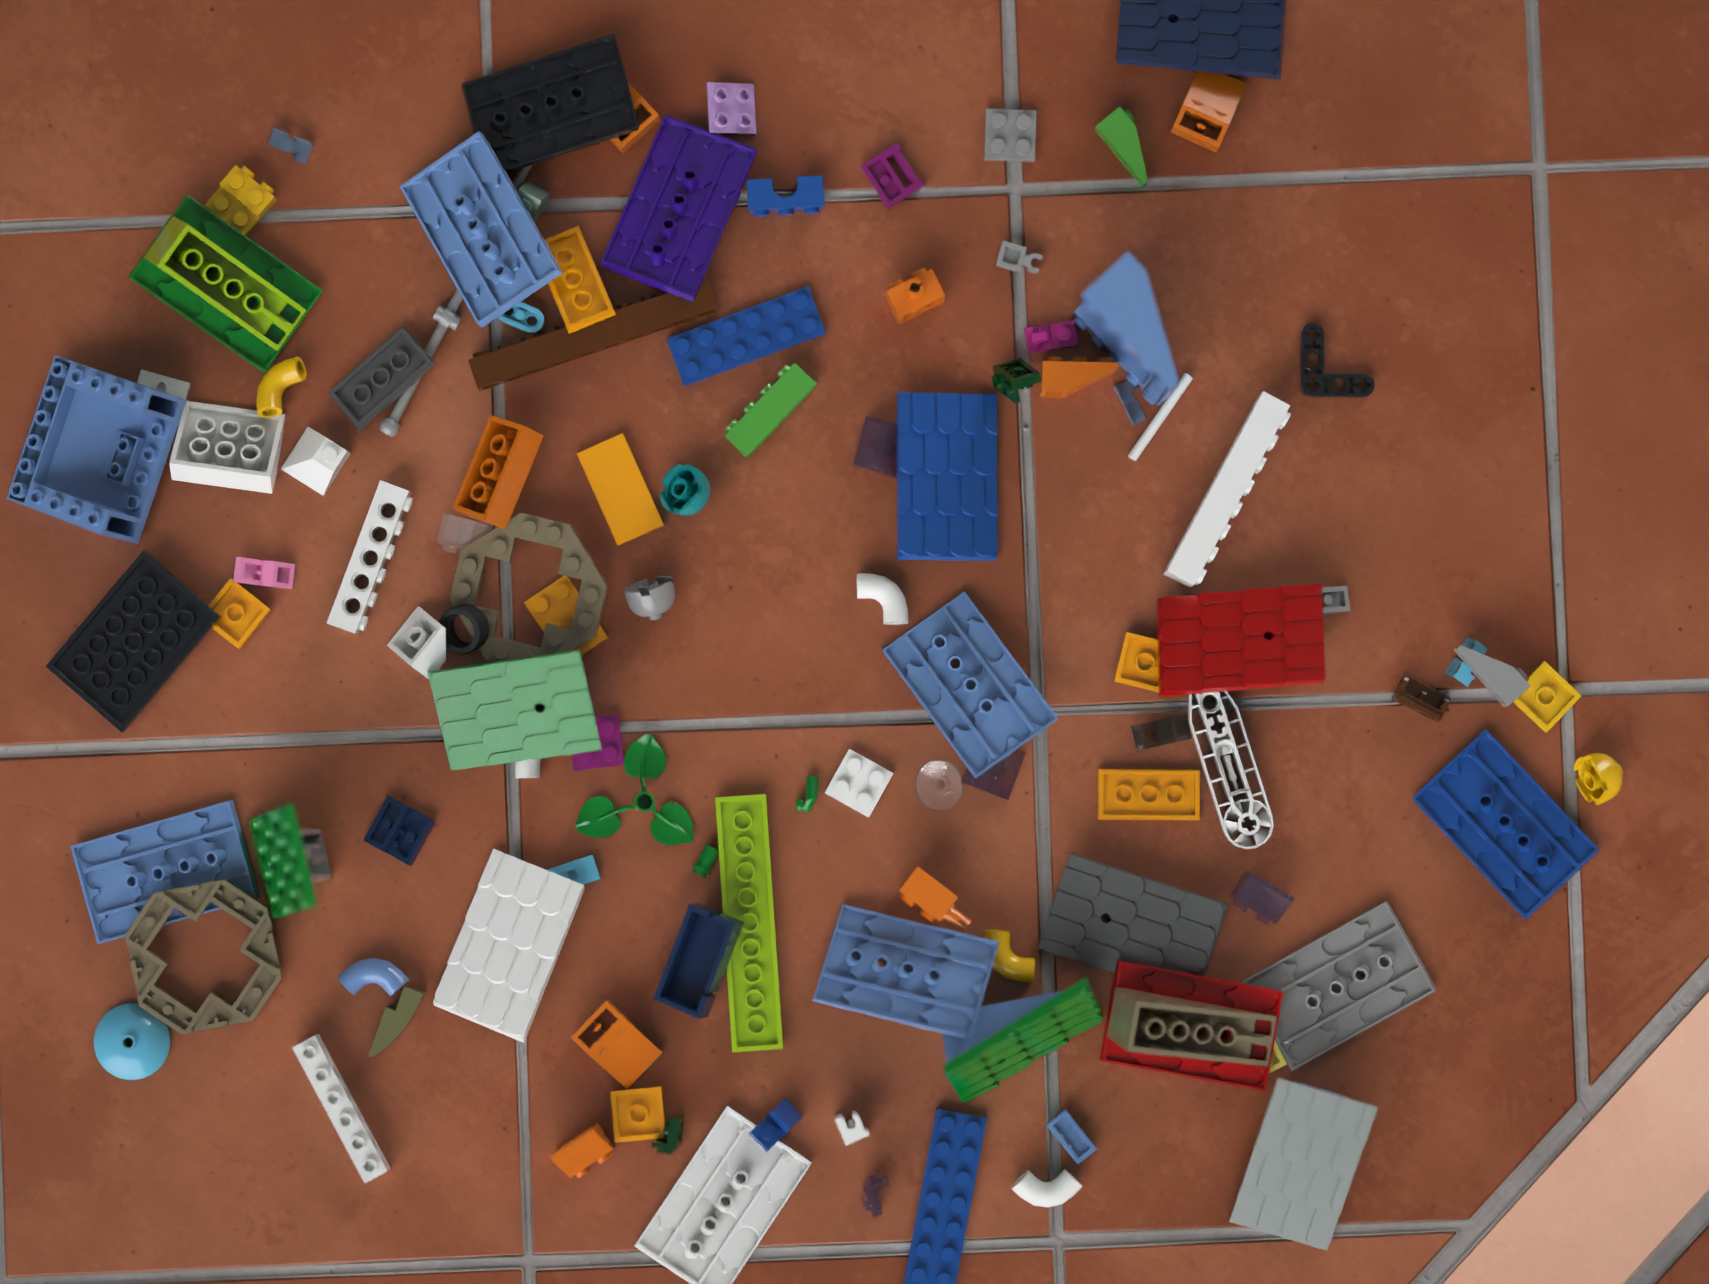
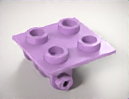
[707,82,756,135]

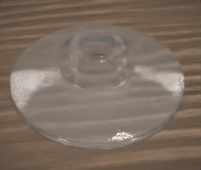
[915,760,963,811]

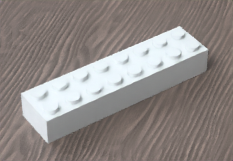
[1163,391,1291,588]

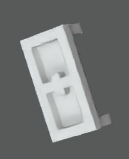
[835,1110,870,1145]

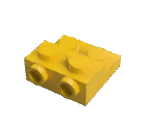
[205,165,277,237]

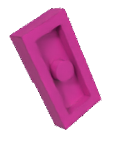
[1024,321,1078,354]

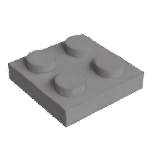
[984,109,1036,162]

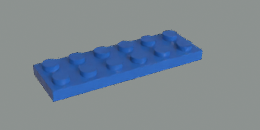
[666,286,826,387]

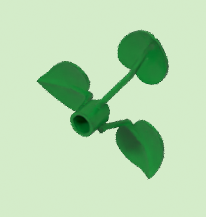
[575,734,694,845]

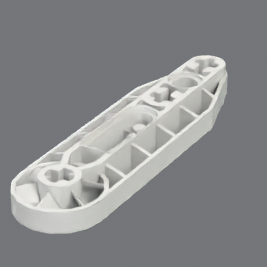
[1188,691,1274,849]

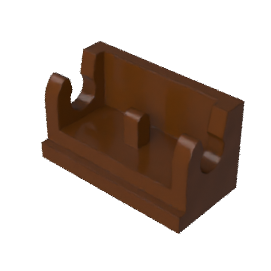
[1391,674,1451,722]

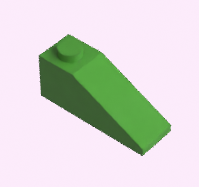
[1095,107,1148,188]

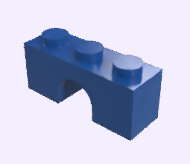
[747,176,824,217]

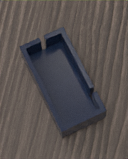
[654,903,744,1019]

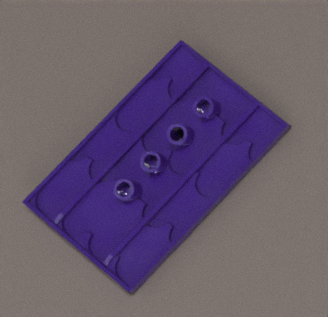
[601,115,757,302]

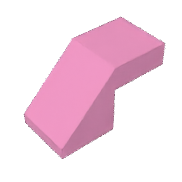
[233,557,295,589]

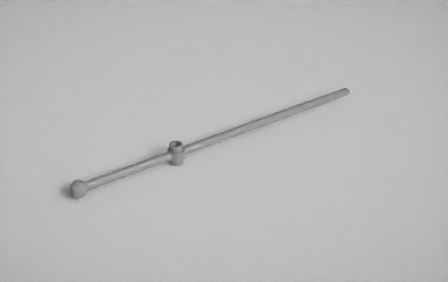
[380,165,533,437]

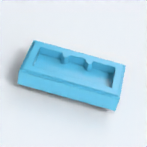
[548,855,601,885]

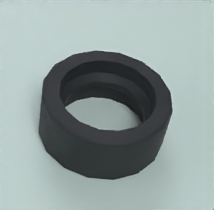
[439,603,489,654]

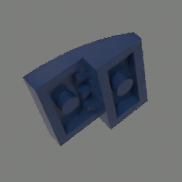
[364,796,436,866]

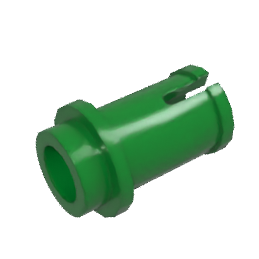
[692,844,719,878]

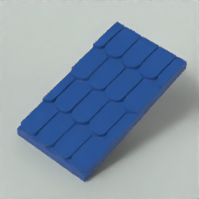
[896,392,998,561]
[1412,729,1599,920]

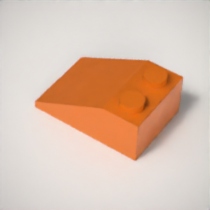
[550,1122,615,1178]

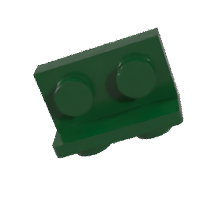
[992,358,1042,404]
[651,1115,685,1154]

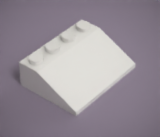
[169,401,285,494]

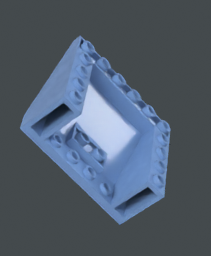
[1073,252,1179,407]
[6,355,187,544]

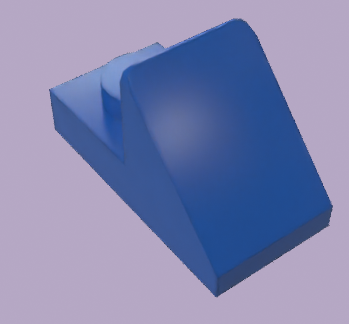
[749,1099,803,1152]

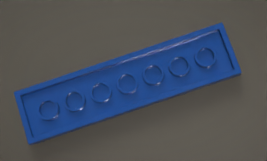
[903,1108,987,1284]

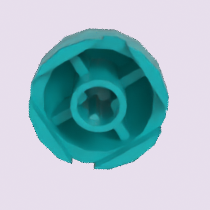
[660,464,711,516]

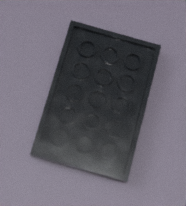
[45,550,222,733]

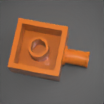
[886,268,945,324]
[898,866,972,933]

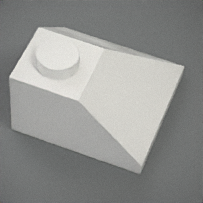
[281,427,351,496]
[387,606,446,679]

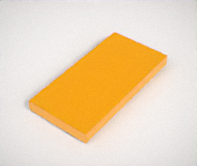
[545,226,616,334]
[577,433,664,546]
[1098,769,1200,820]

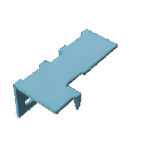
[1445,637,1487,687]

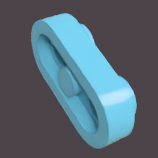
[498,302,545,334]

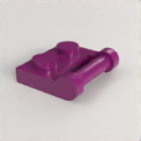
[861,143,926,210]

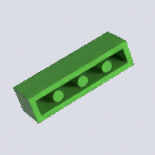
[725,363,817,459]

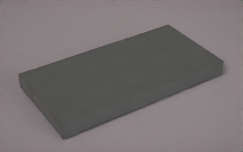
[328,326,436,431]

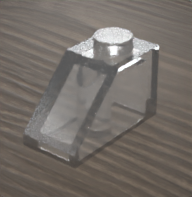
[436,513,495,553]

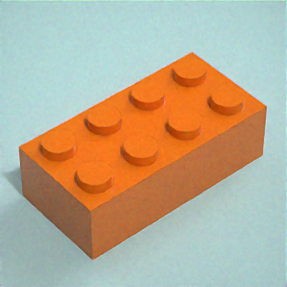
[452,415,544,530]

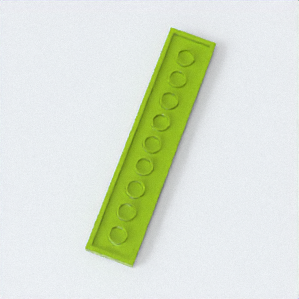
[715,794,783,1052]

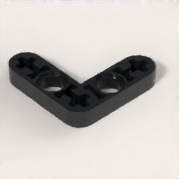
[1300,323,1375,398]

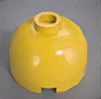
[1574,753,1623,805]

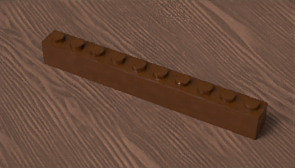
[468,279,719,391]

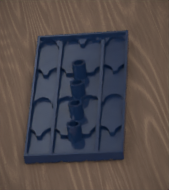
[1116,0,1286,80]

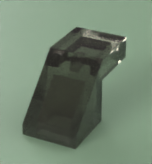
[1131,714,1192,751]

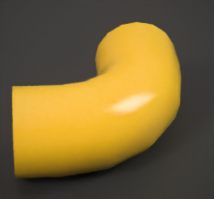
[256,356,306,418]
[985,929,1035,983]

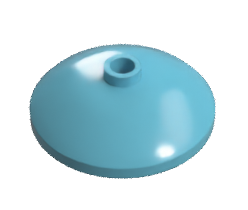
[94,1003,171,1080]

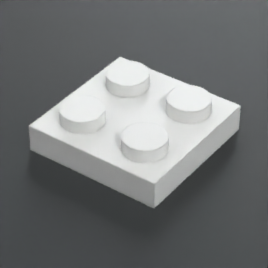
[825,749,894,818]

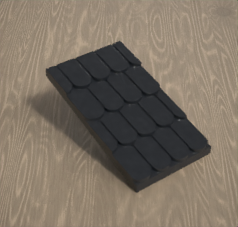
[462,33,639,173]

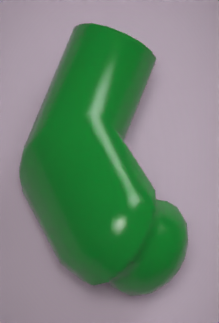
[796,776,819,813]

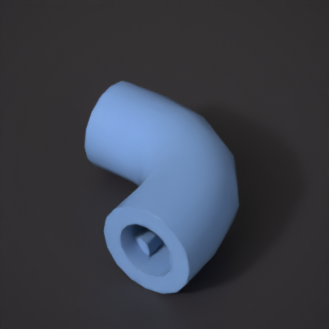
[337,958,409,997]

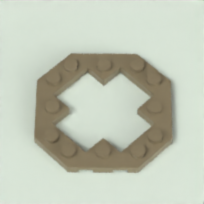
[450,513,608,662]
[125,878,283,1034]

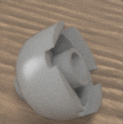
[624,576,676,620]

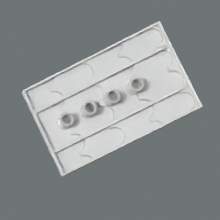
[433,849,585,1043]
[635,1106,812,1284]

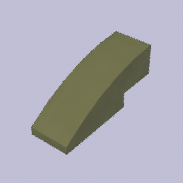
[368,986,426,1057]

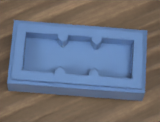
[1046,1108,1097,1165]

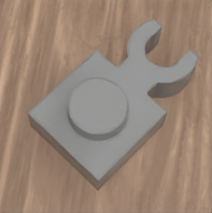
[996,241,1043,274]

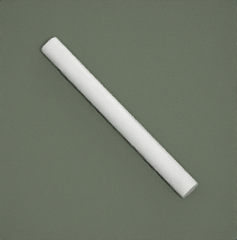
[1128,373,1193,461]

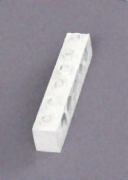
[327,480,413,635]
[292,1034,391,1183]

